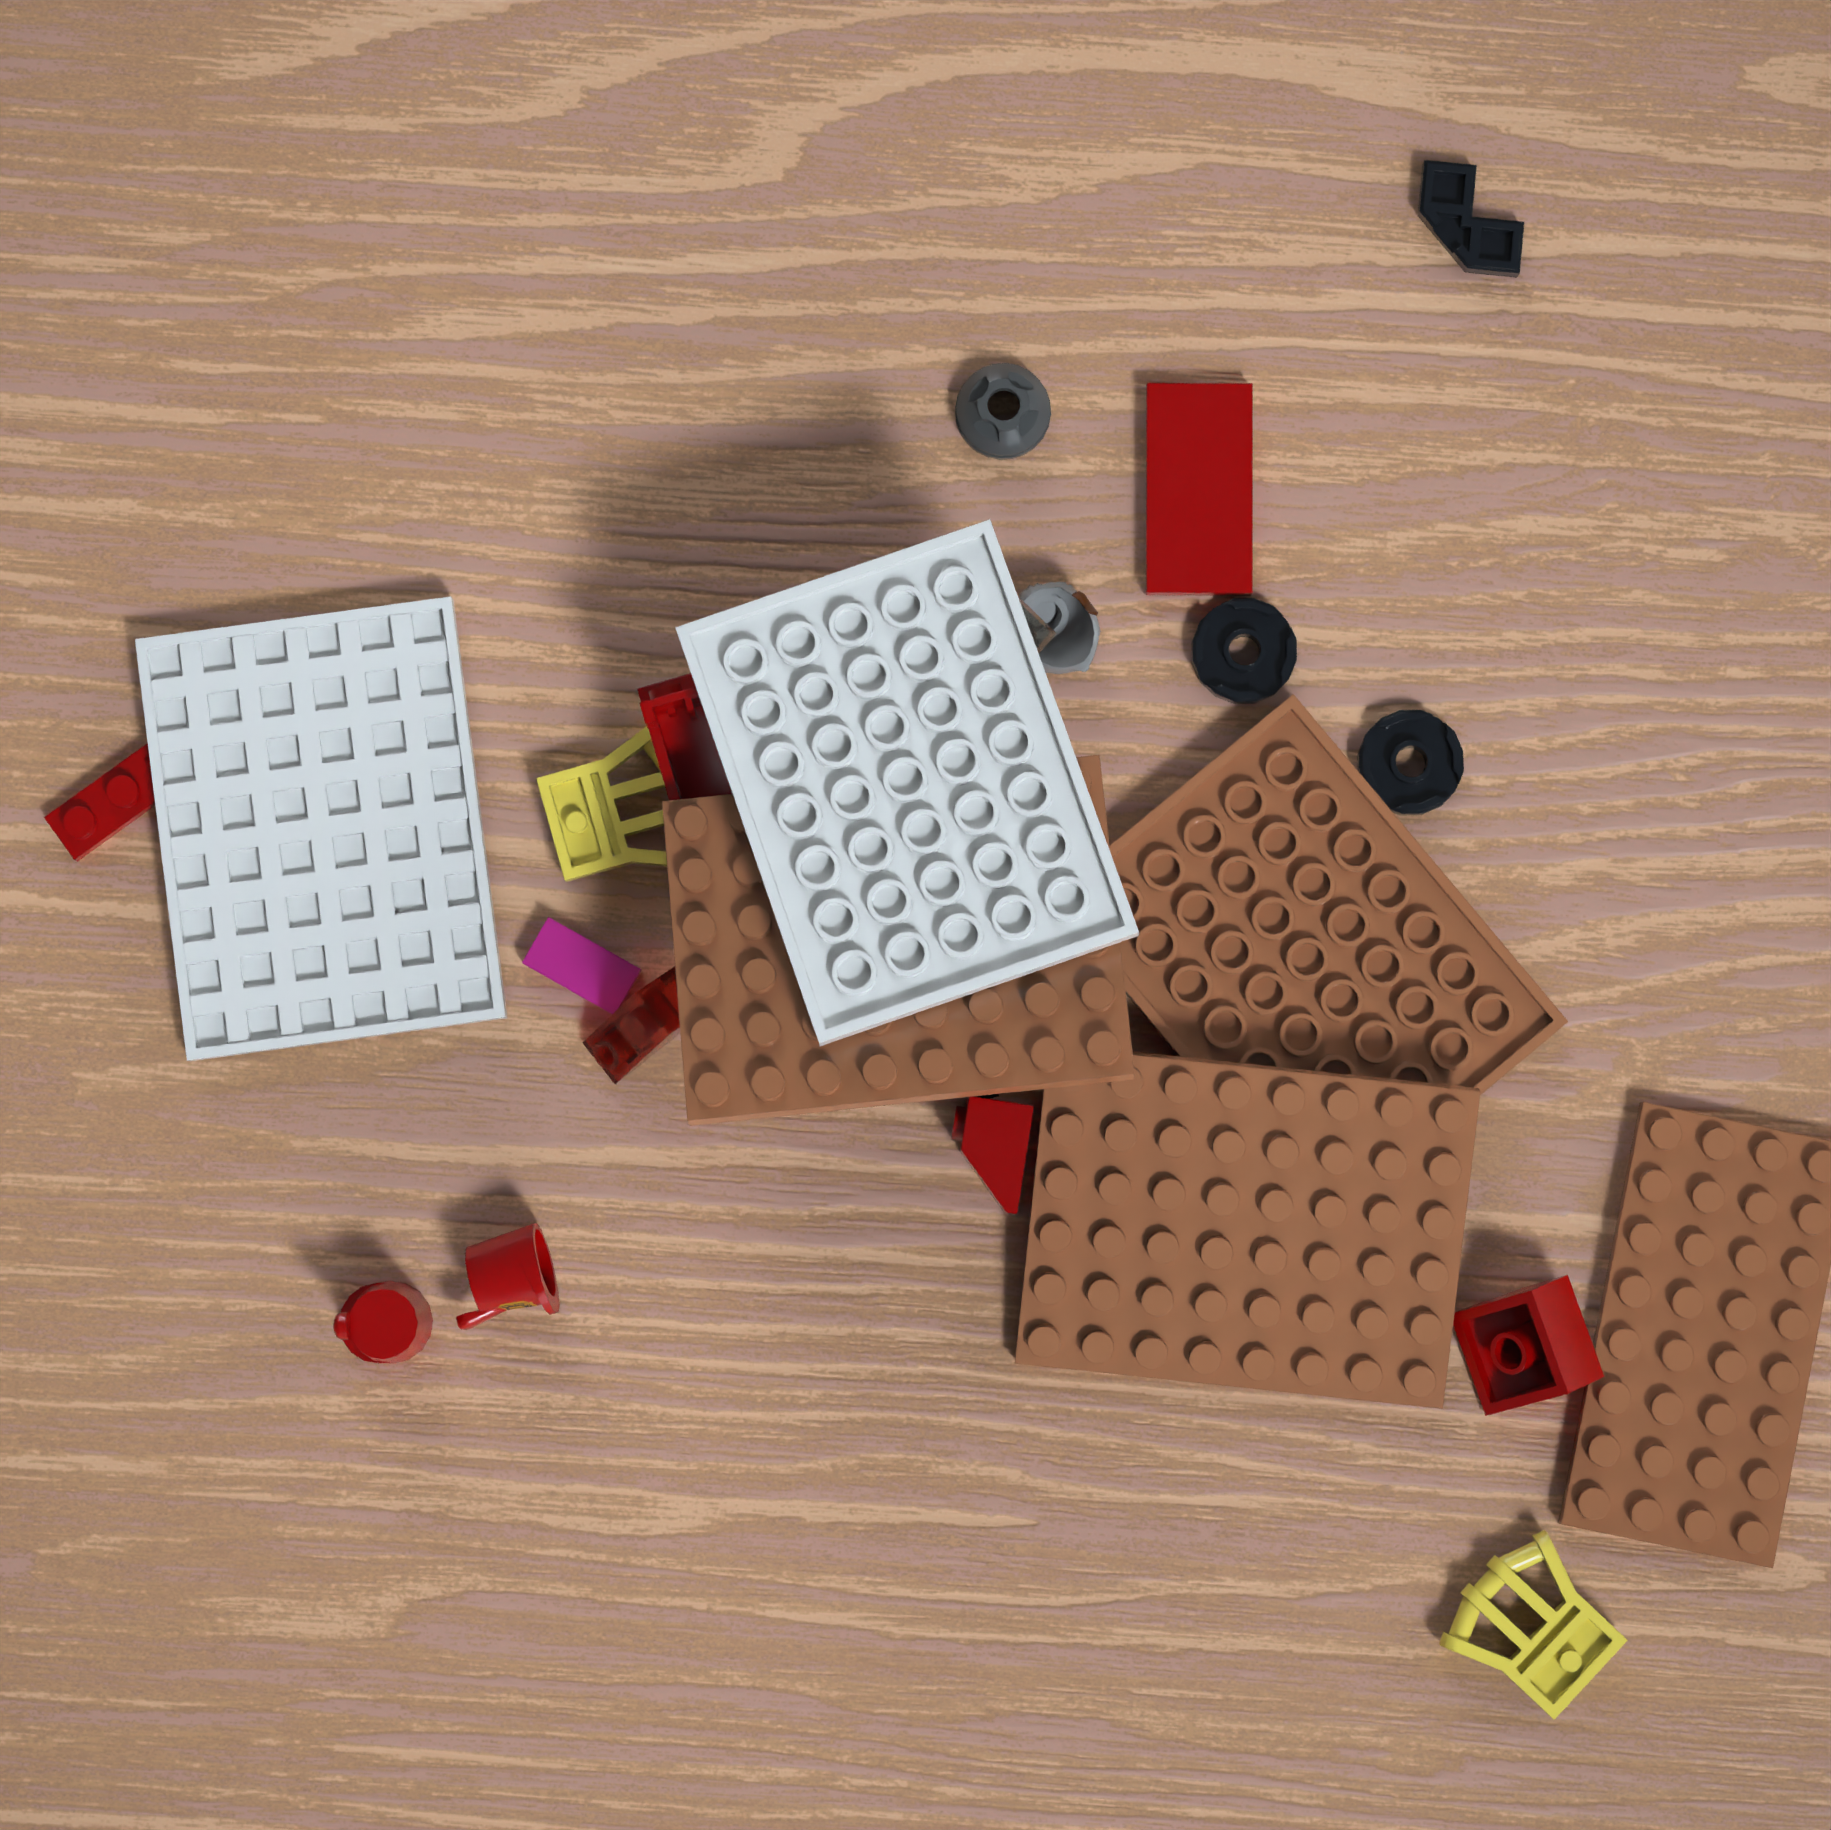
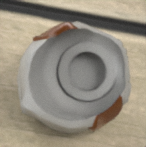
[1019,582,1101,674]

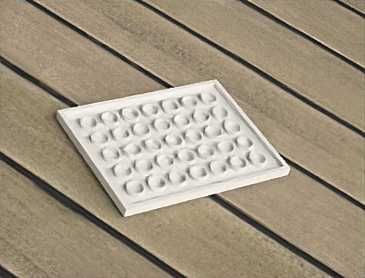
[675,519,1139,1046]

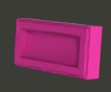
[522,917,642,1016]

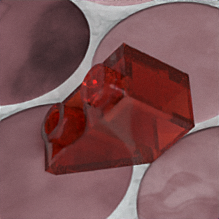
[582,966,680,1084]

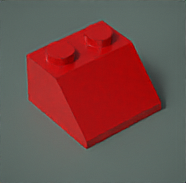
[951,1096,1034,1214]
[1453,1275,1605,1416]

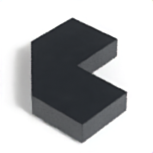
[1418,160,1524,278]

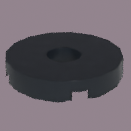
[1191,598,1297,704]
[1357,710,1464,816]

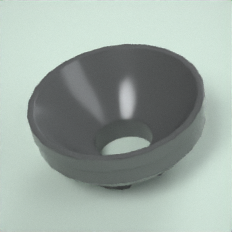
[955,363,1051,460]

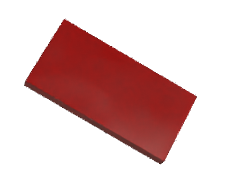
[1146,383,1253,596]

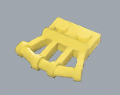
[536,726,667,882]
[1439,1530,1628,1720]

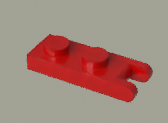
[44,743,155,862]

